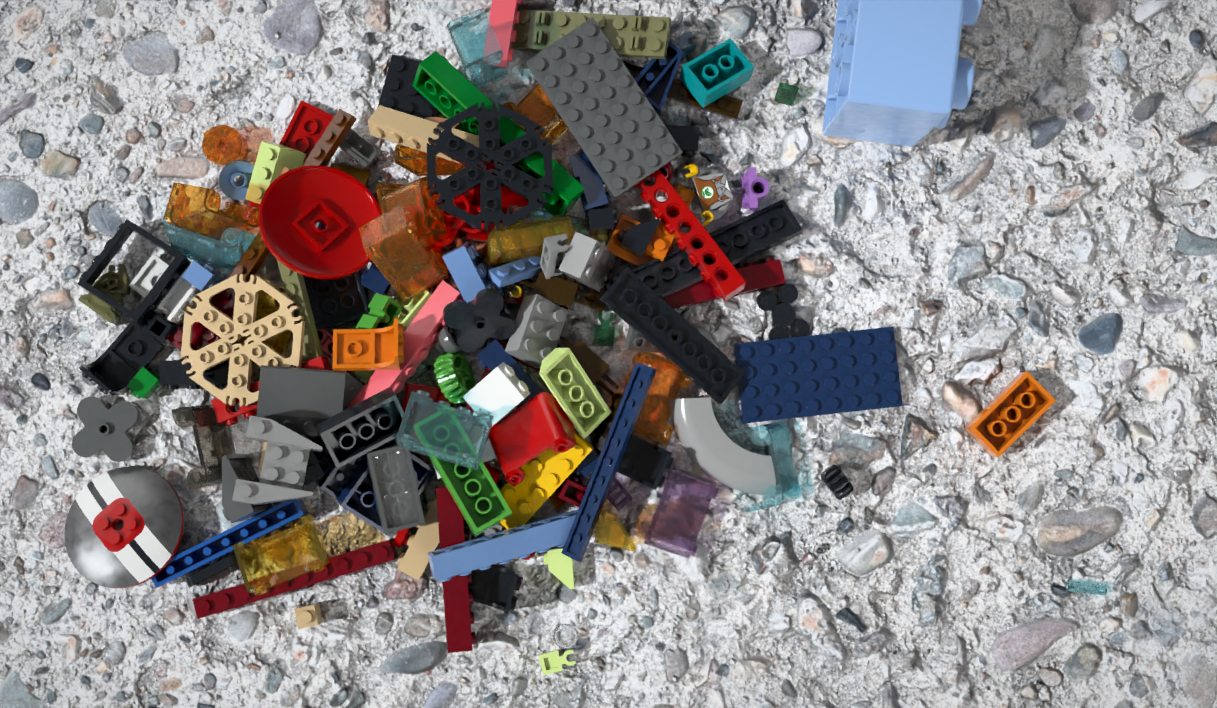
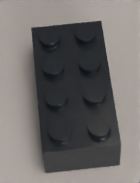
[314,387,412,469]

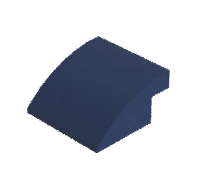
[318,439,436,537]

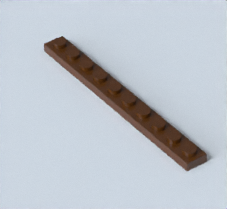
[229,109,357,282]

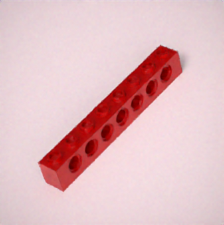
[633,170,746,302]

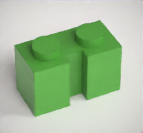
[355,293,403,329]

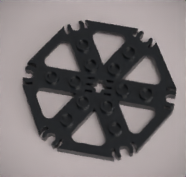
[427,102,553,232]

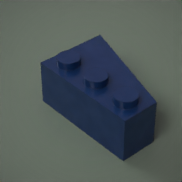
[634,41,684,116]
[568,151,611,215]

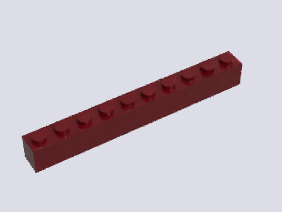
[192,538,398,619]

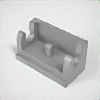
[540,234,569,279]

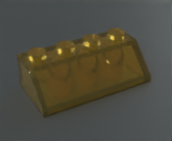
[488,215,575,265]
[594,510,636,552]

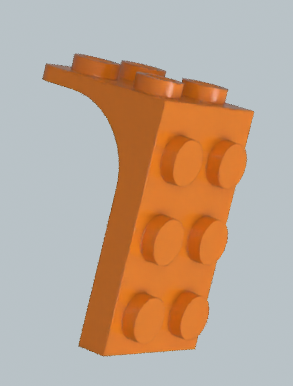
[333,318,404,371]

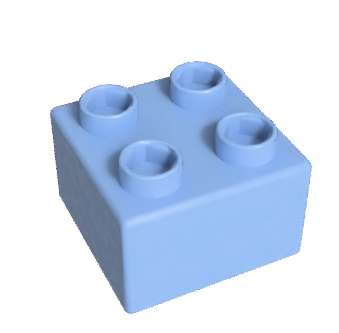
[822,0,983,147]

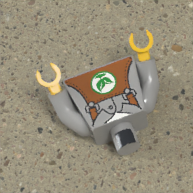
[684,164,741,226]

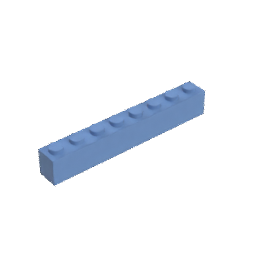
[427,509,593,582]

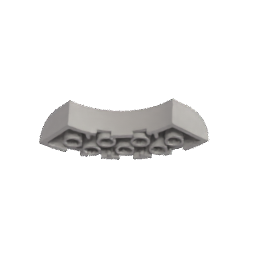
[669,397,776,495]

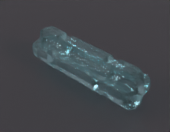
[1066,580,1107,596]

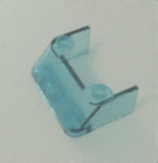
[726,422,800,513]

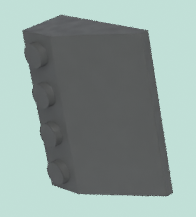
[257,365,346,436]
[222,454,273,523]

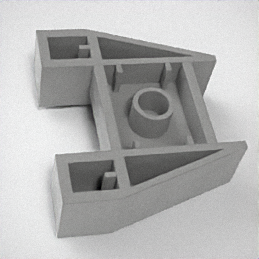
[232,415,323,505]

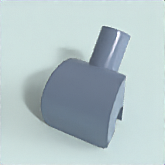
[677,32,696,62]

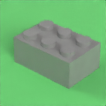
[559,232,616,292]
[505,294,569,368]

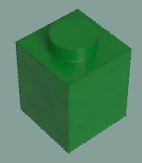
[127,367,160,399]

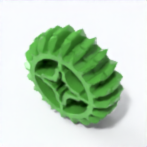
[434,351,476,404]

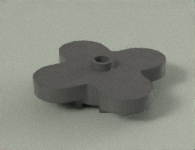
[72,397,140,462]

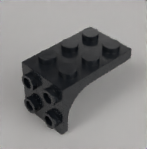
[79,321,165,395]
[599,434,674,490]
[468,564,523,615]

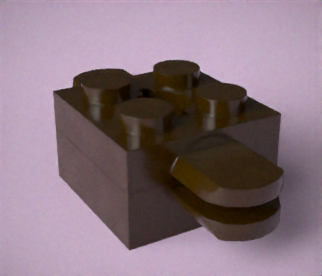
[517,272,597,311]
[557,336,620,396]

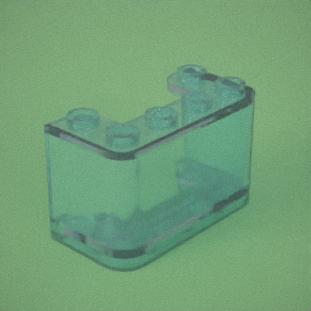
[446,7,508,89]
[396,390,494,470]

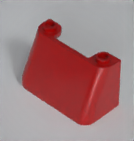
[488,392,576,487]

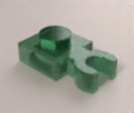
[593,312,615,347]

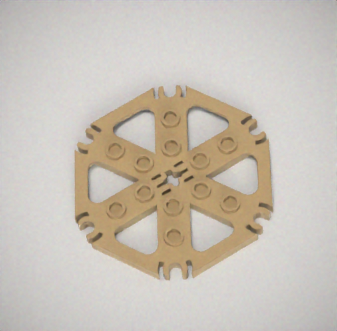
[181,274,305,406]

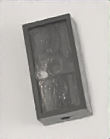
[366,441,425,534]

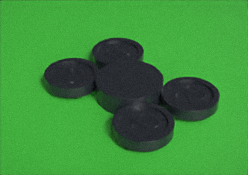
[756,284,810,340]

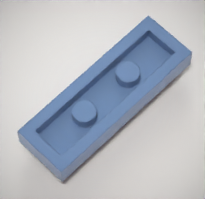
[487,255,543,288]

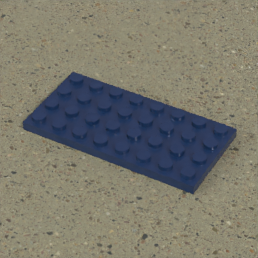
[734,327,903,424]

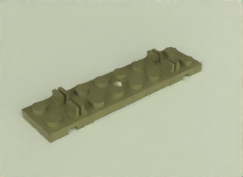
[511,9,671,59]

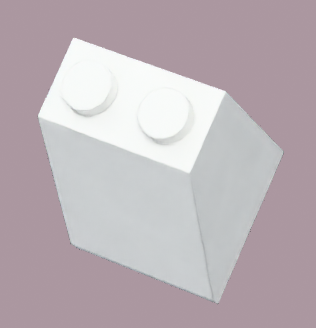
[463,362,530,428]

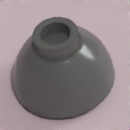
[434,326,460,353]

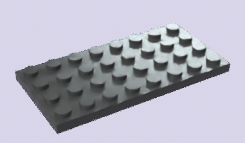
[525,17,683,198]

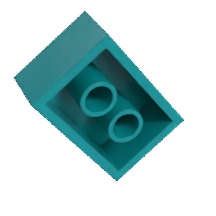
[679,38,754,108]

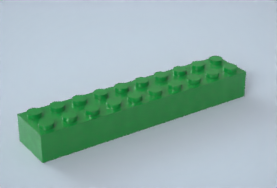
[412,51,584,221]

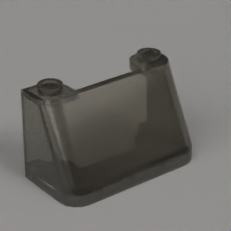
[172,404,237,490]

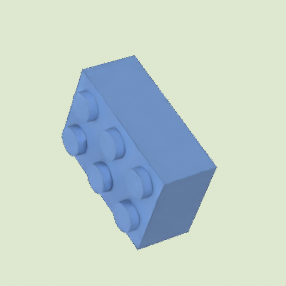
[442,241,496,303]

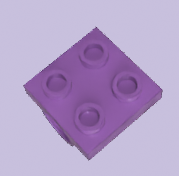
[741,167,769,214]

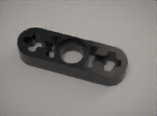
[185,552,242,588]

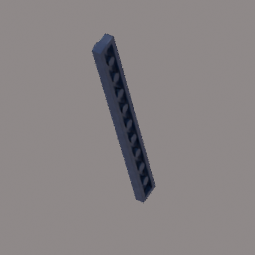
[561,362,657,562]

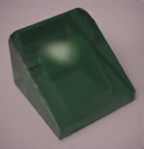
[774,82,799,106]

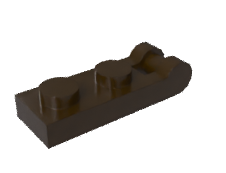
[591,393,623,451]

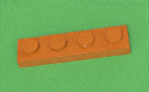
[645,184,696,261]

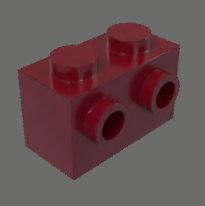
[556,474,587,507]

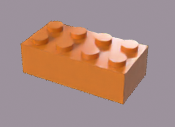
[964,371,1056,457]

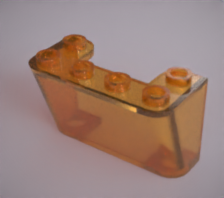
[620,351,691,446]

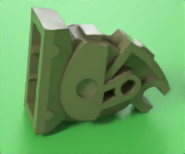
[78,264,131,325]

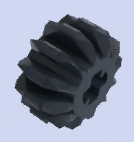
[821,465,854,500]

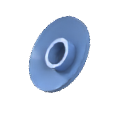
[219,160,254,200]

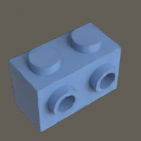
[181,261,224,291]

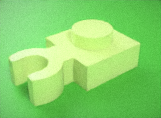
[538,649,576,675]

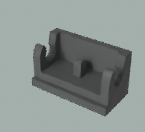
[339,129,382,170]

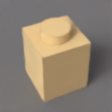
[294,602,323,629]

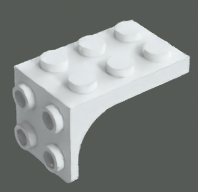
[129,254,202,324]

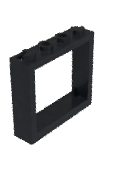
[77,219,191,327]

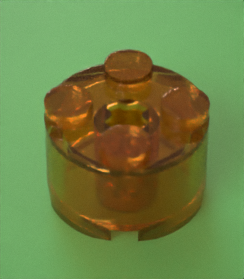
[202,125,248,168]

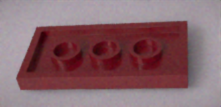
[167,288,235,359]

